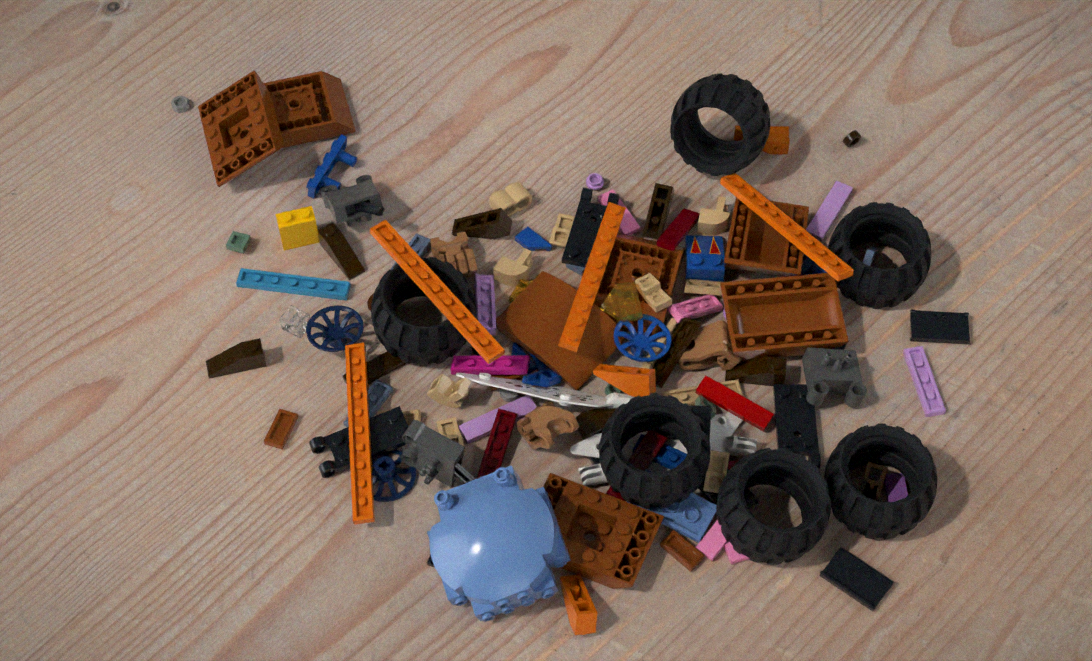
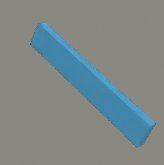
[236,268,351,301]

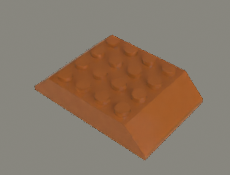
[724,197,809,276]
[720,273,849,360]

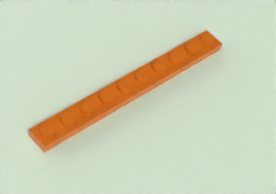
[720,173,854,281]
[558,202,626,352]
[370,220,505,364]
[345,342,375,525]

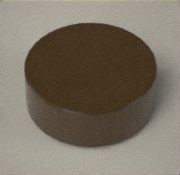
[843,130,861,147]

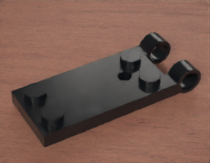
[562,187,619,267]
[773,384,821,469]
[309,406,409,478]

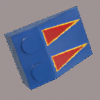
[685,235,725,282]

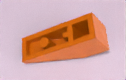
[734,126,790,155]
[593,364,656,397]
[559,574,597,635]

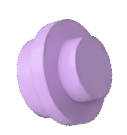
[586,173,604,190]

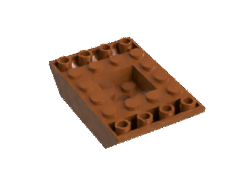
[198,71,285,187]
[246,71,356,148]
[594,233,686,339]
[543,473,664,589]

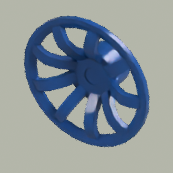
[613,314,671,362]

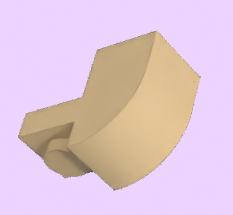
[697,196,730,235]
[493,248,533,286]
[427,374,471,408]

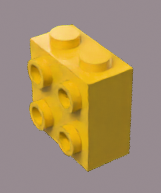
[275,206,319,251]

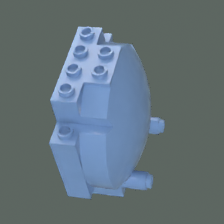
[427,465,571,622]

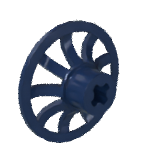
[306,305,364,352]
[372,449,416,502]

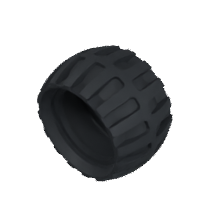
[670,73,771,176]
[828,202,932,309]
[371,257,476,366]
[599,393,711,509]
[824,423,938,540]
[716,448,831,565]

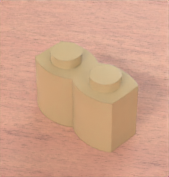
[489,182,532,217]

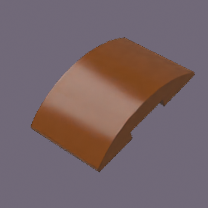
[496,271,626,390]

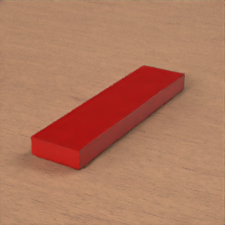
[695,375,774,432]

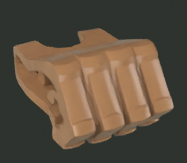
[430,232,478,278]
[678,321,741,371]
[517,401,580,450]

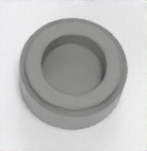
[171,96,190,113]
[500,388,519,402]

